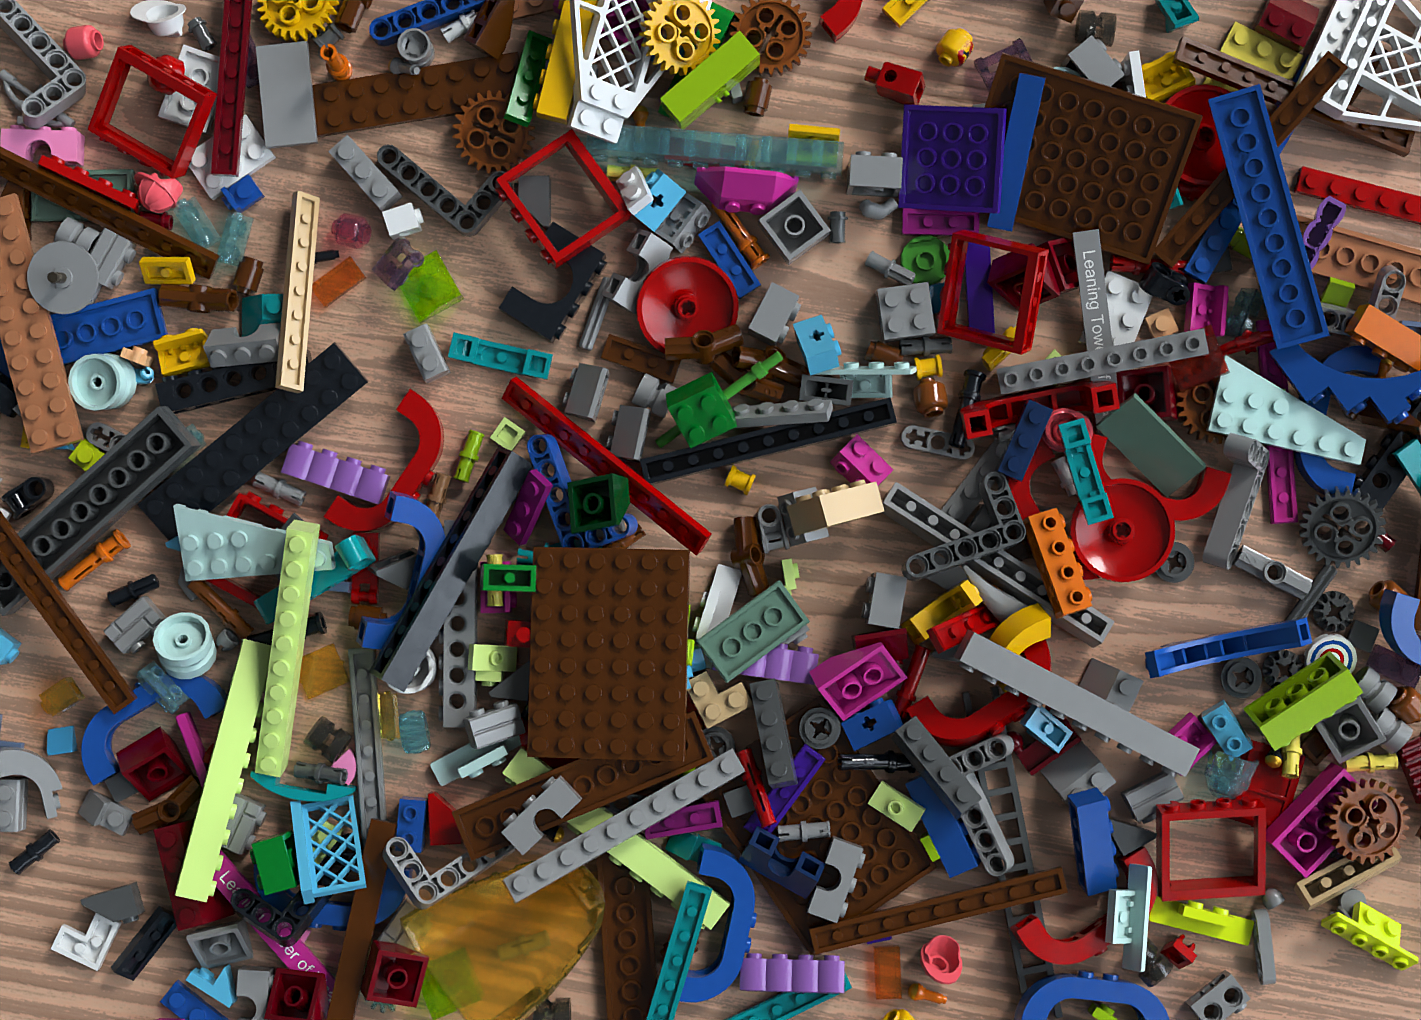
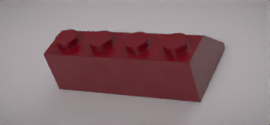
[153,818,235,931]

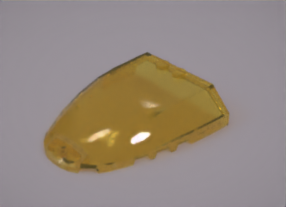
[400,860,605,1020]

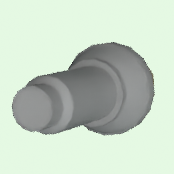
[388,57,420,75]

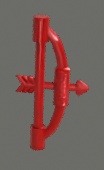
[1204,330,1274,363]

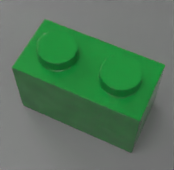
[480,564,536,592]

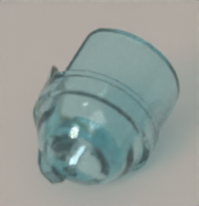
[1204,750,1259,799]

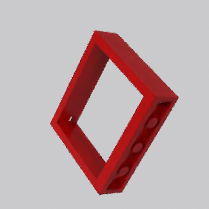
[87,45,217,179]
[495,129,632,269]
[936,230,1049,355]
[206,491,333,608]
[1156,796,1266,902]

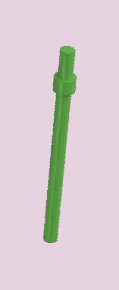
[655,351,783,448]

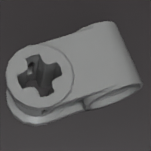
[757,504,790,554]

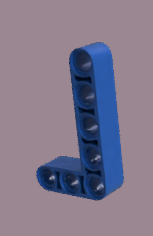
[369,0,485,47]
[527,434,638,548]

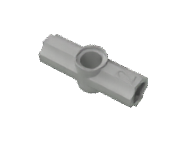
[1233,545,1313,600]

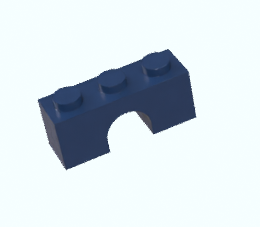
[994,399,1053,482]
[738,826,825,899]

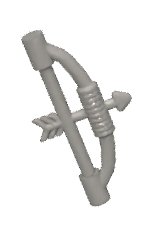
[0,69,76,127]

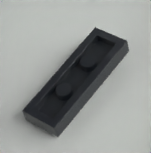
[111,906,177,981]

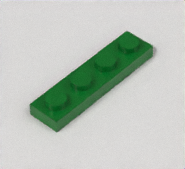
[503,30,553,127]

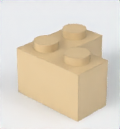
[687,670,753,729]

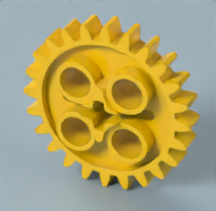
[257,0,340,42]
[639,0,721,76]

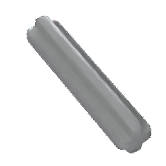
[579,277,610,351]

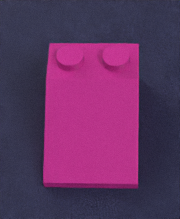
[809,642,907,721]

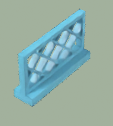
[290,795,367,904]

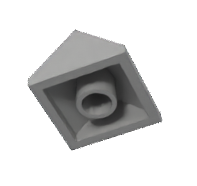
[187,919,253,969]

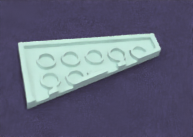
[1206,355,1366,466]
[173,504,336,581]

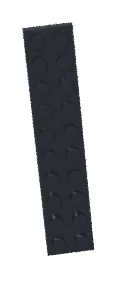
[137,342,369,541]

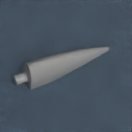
[962,564,1027,623]

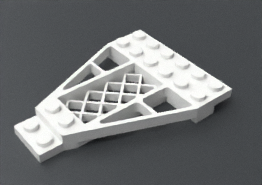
[567,0,712,144]
[1294,0,1421,132]

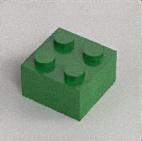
[666,372,737,448]
[250,830,300,895]

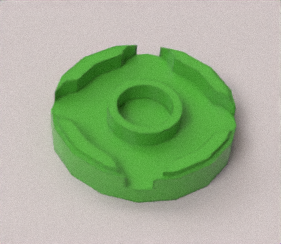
[900,235,949,286]

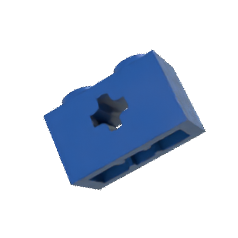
[841,698,904,751]
[395,796,429,853]

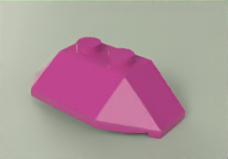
[694,166,799,215]

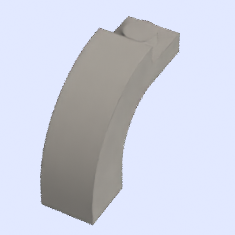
[0,747,62,819]

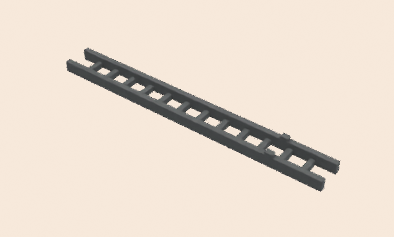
[961,686,1063,1018]

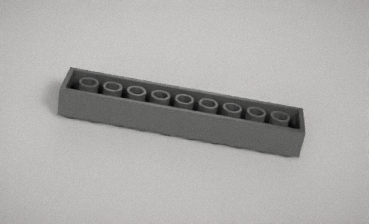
[0,406,201,616]

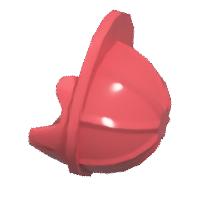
[134,172,183,213]
[1042,408,1093,452]
[920,935,962,985]

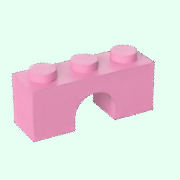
[0,125,85,166]

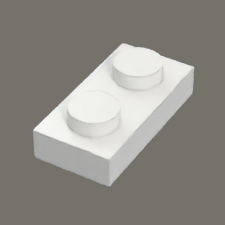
[616,165,654,215]

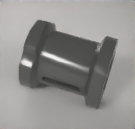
[311,23,345,49]

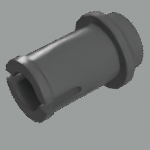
[187,17,217,51]
[828,211,848,243]

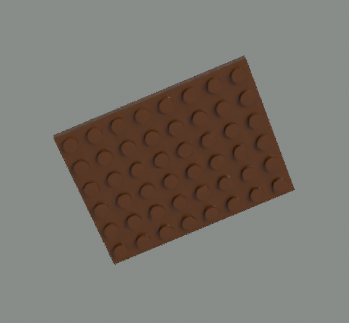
[984,53,1203,265]
[527,547,690,762]
[702,696,938,955]

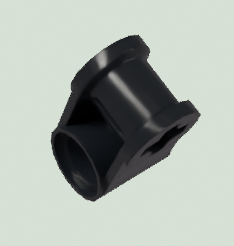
[1139,262,1190,306]
[1,477,54,520]

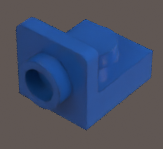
[220,174,265,214]

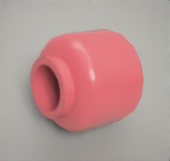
[63,25,104,60]

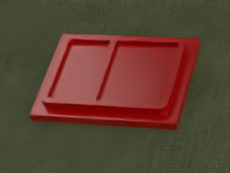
[1228,740,1306,829]

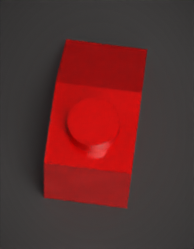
[428,791,464,846]

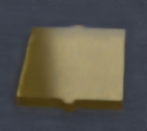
[299,643,350,700]
[378,691,400,741]

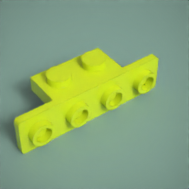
[1148,896,1254,946]
[1321,901,1419,971]

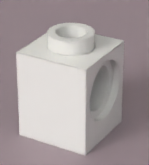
[382,203,424,240]

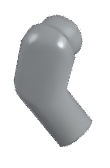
[859,197,898,220]

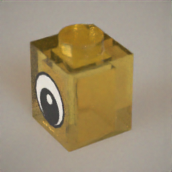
[38,677,85,717]

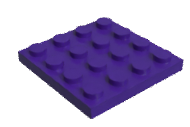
[898,104,1007,214]

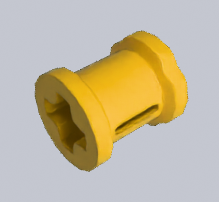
[914,354,943,381]
[724,465,756,496]

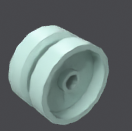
[68,353,137,411]
[153,612,217,679]

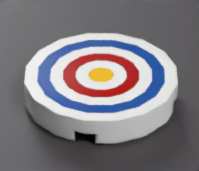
[1304,634,1357,673]

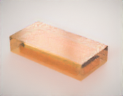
[312,256,367,308]
[873,945,902,1000]

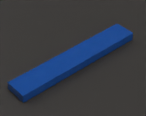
[987,73,1046,232]

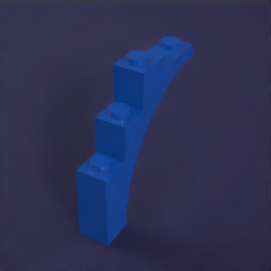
[1269,344,1421,425]
[1145,617,1312,678]

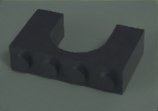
[499,222,607,343]

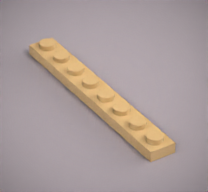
[275,191,320,393]

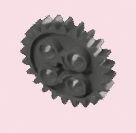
[1299,486,1386,568]

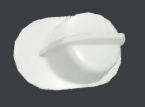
[130,0,186,37]

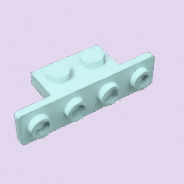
[814,362,917,398]
[430,735,521,786]
[1105,864,1152,972]

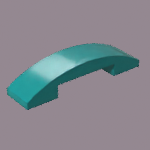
[448,332,553,380]
[1058,418,1114,525]
[250,770,357,802]

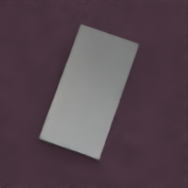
[256,41,318,149]

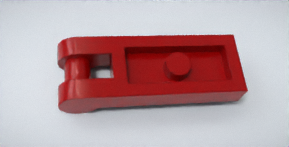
[351,532,380,604]

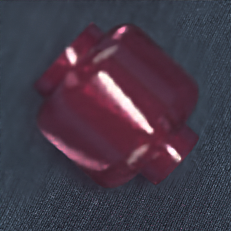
[331,213,372,249]

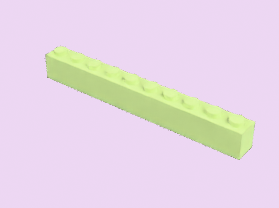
[255,520,320,777]
[175,639,271,902]
[502,746,730,930]

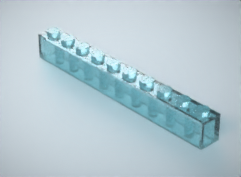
[586,125,845,180]

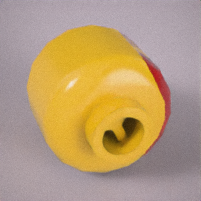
[936,28,974,67]

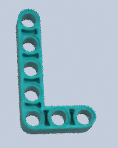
[254,535,376,625]

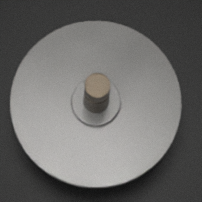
[27,241,99,314]

